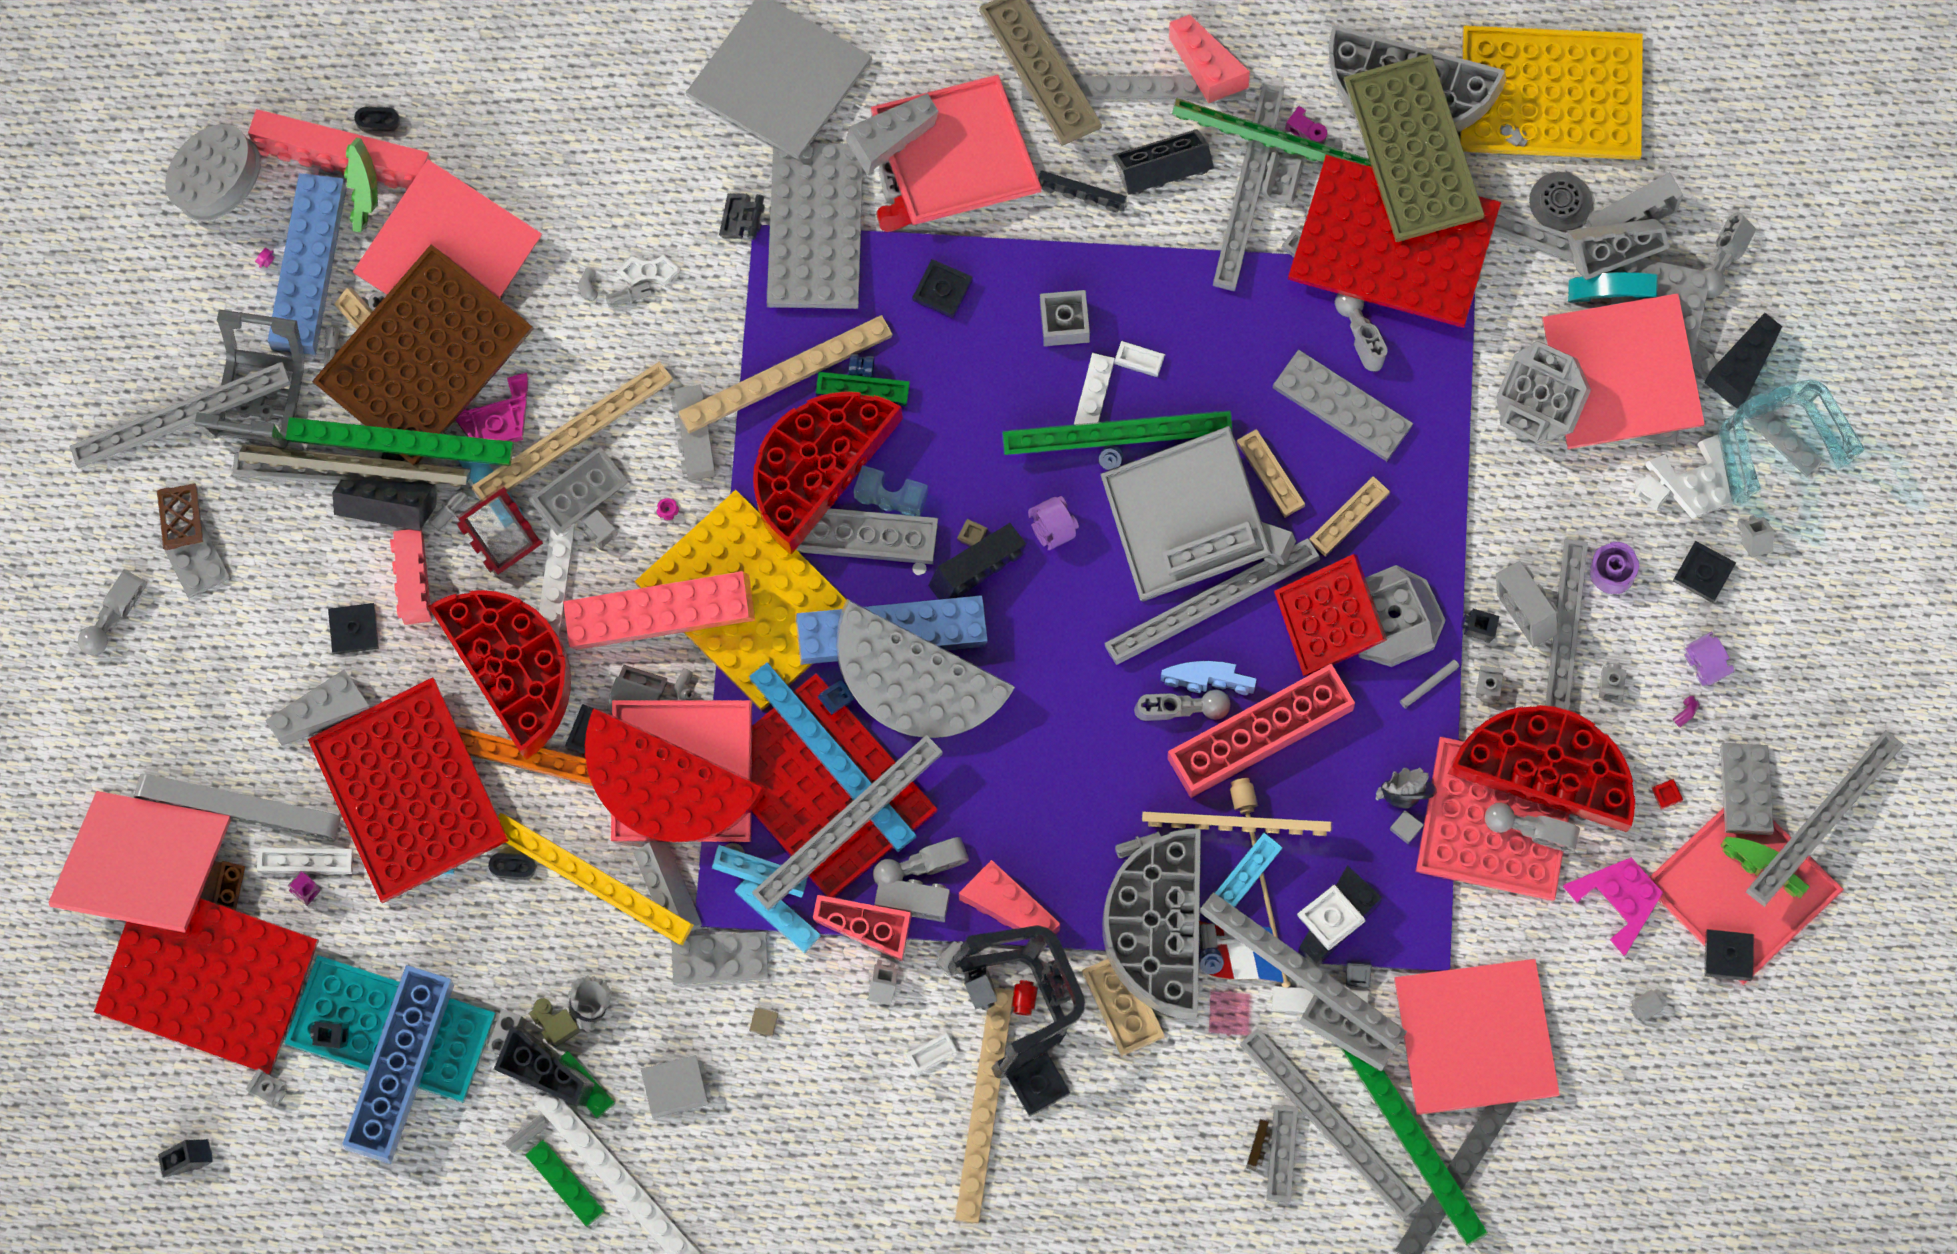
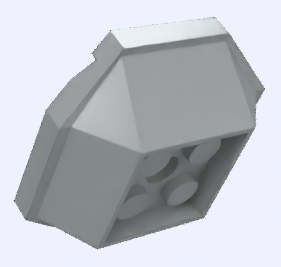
[1496,341,1591,444]
[1358,565,1445,667]

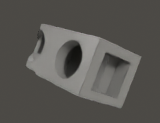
[488,1009,528,1055]

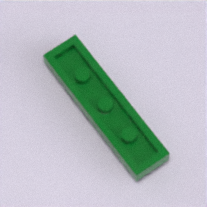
[816,372,910,406]
[525,1140,605,1228]

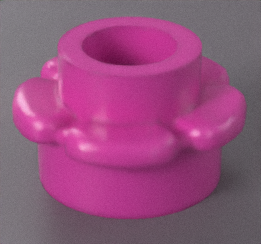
[255,247,275,268]
[656,498,679,520]

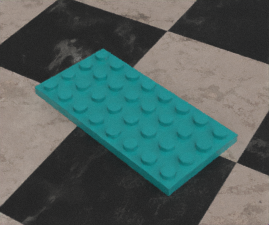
[284,955,496,1103]

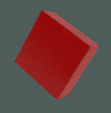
[1651,779,1683,810]

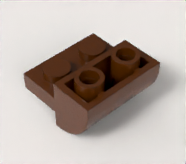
[200,861,245,911]

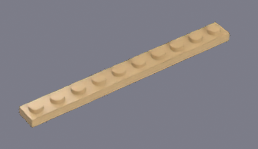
[678,315,892,434]
[472,361,673,507]
[955,987,1014,1224]

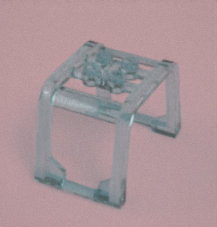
[1718,380,1864,506]

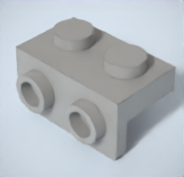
[1261,152,1304,204]

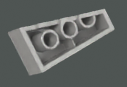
[846,93,938,176]
[1566,219,1670,280]

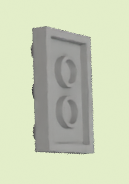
[159,520,230,599]

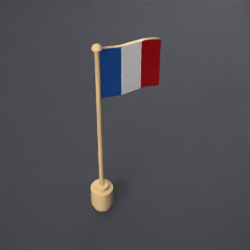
[1199,778,1291,988]

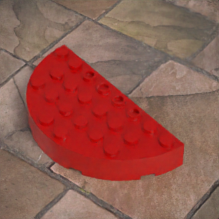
[753,392,903,555]
[428,590,571,760]
[1447,705,1635,833]
[585,708,767,842]

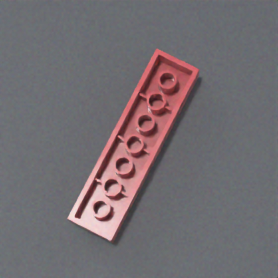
[248,109,431,190]
[563,571,755,650]
[1168,664,1355,798]

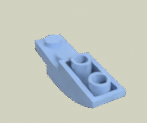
[1161,661,1256,695]

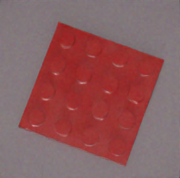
[1274,554,1387,677]

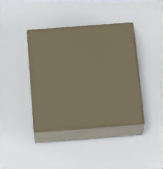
[957,519,988,547]
[749,1007,779,1037]

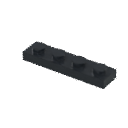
[1038,170,1127,212]

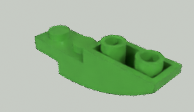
[344,138,378,232]
[1721,837,1810,899]

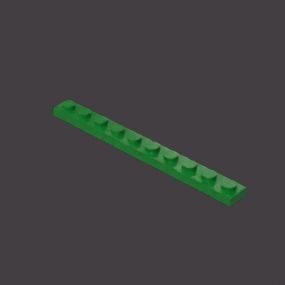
[1172,98,1372,167]
[1002,410,1232,455]
[285,417,514,466]
[1340,1047,1488,1246]

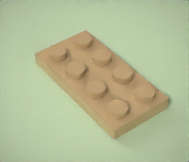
[1082,959,1164,1057]

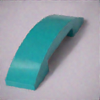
[1568,272,1658,302]

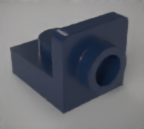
[818,680,855,715]

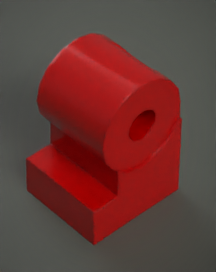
[876,195,912,232]

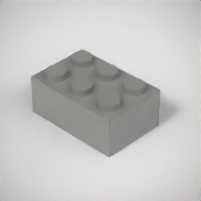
[1496,561,1559,648]

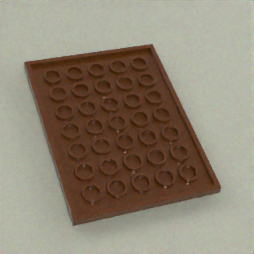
[312,244,534,466]

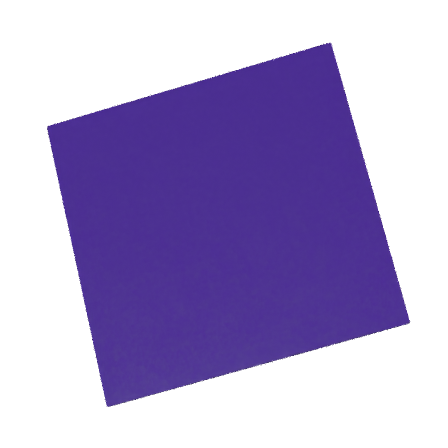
[695,225,1475,971]

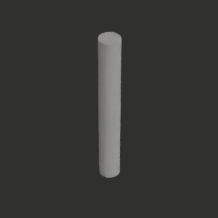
[1400,660,1460,709]

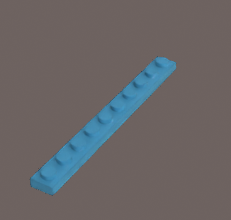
[749,663,916,852]

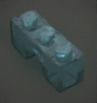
[854,465,929,517]

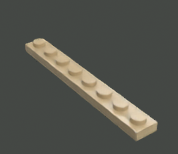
[1142,812,1333,836]

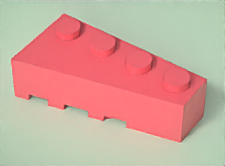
[1169,14,1250,103]
[390,529,432,625]
[959,860,1060,939]
[813,895,912,962]

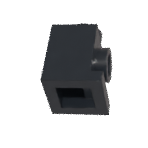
[1461,608,1500,643]
[310,1020,350,1049]

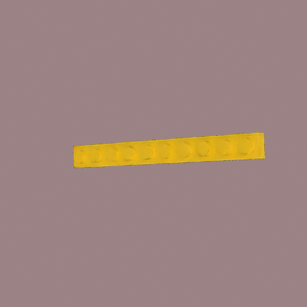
[498,812,694,945]

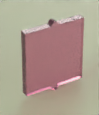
[1209,991,1250,1036]

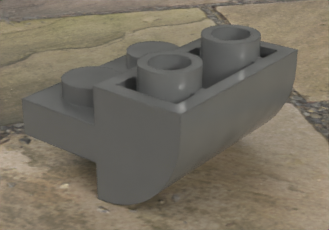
[607,665,668,712]

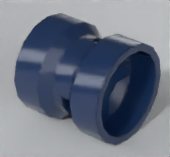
[849,354,875,378]

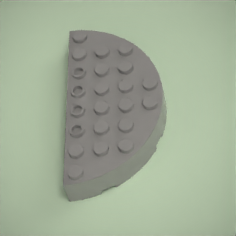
[1329,25,1506,133]
[836,599,1015,738]
[1102,829,1200,1020]

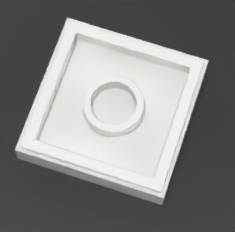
[1298,885,1365,951]

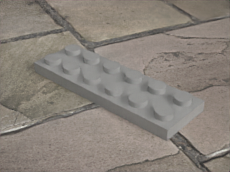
[1273,350,1413,462]
[796,509,938,564]

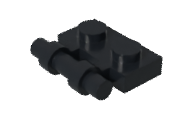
[719,193,765,240]

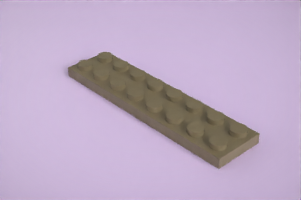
[979,0,1102,146]

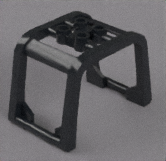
[948,925,1085,1079]

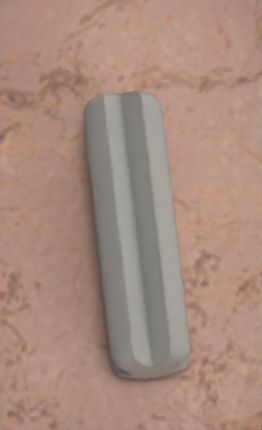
[505,1116,548,1153]

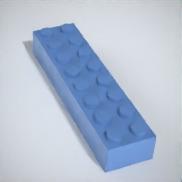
[268,173,347,355]
[796,596,987,665]
[342,965,454,1164]

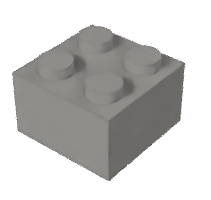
[1040,290,1090,346]

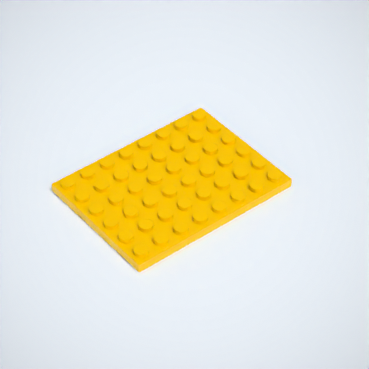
[1460,26,1643,160]
[634,490,846,711]

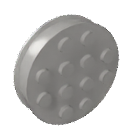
[165,124,261,221]

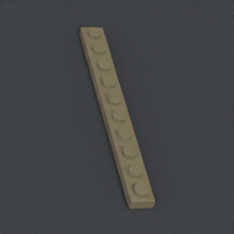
[239,444,471,487]

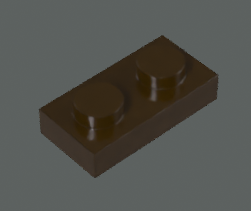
[1246,1119,1272,1171]

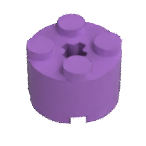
[1028,496,1079,550]
[1590,542,1639,594]
[1684,631,1734,686]

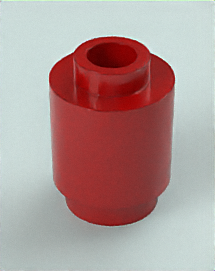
[1011,980,1038,1016]

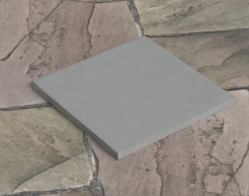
[686,0,872,160]
[1100,426,1272,602]

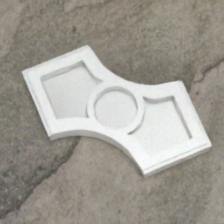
[616,255,681,287]

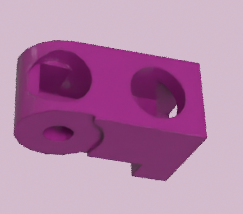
[1285,106,1327,144]
[288,871,321,906]

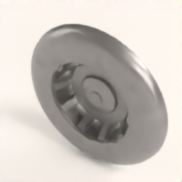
[1529,172,1592,231]

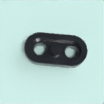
[354,107,400,131]
[488,853,536,880]

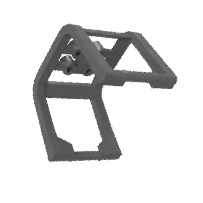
[195,309,304,449]

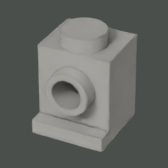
[581,510,617,550]
[1598,664,1626,701]
[1476,665,1504,703]
[246,1069,286,1107]

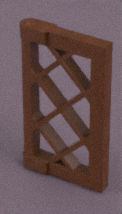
[156,483,203,550]

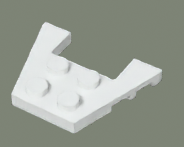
[1645,435,1732,519]

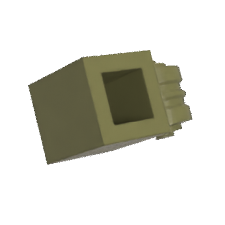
[529,998,580,1047]

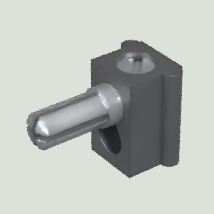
[1199,924,1235,951]

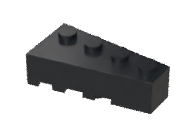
[1704,312,1783,411]
[332,480,437,531]
[928,523,1026,600]
[1298,865,1382,967]
[493,1025,595,1107]

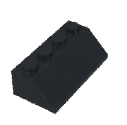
[1112,129,1214,195]

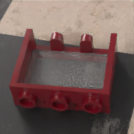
[456,485,543,575]

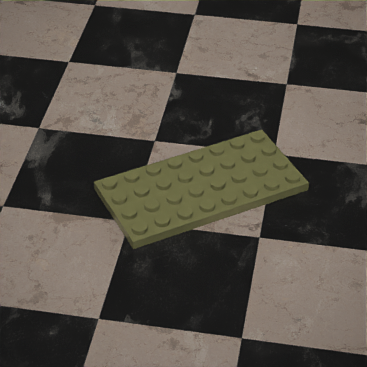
[1344,53,1484,242]

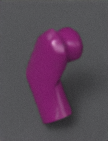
[1673,695,1700,728]

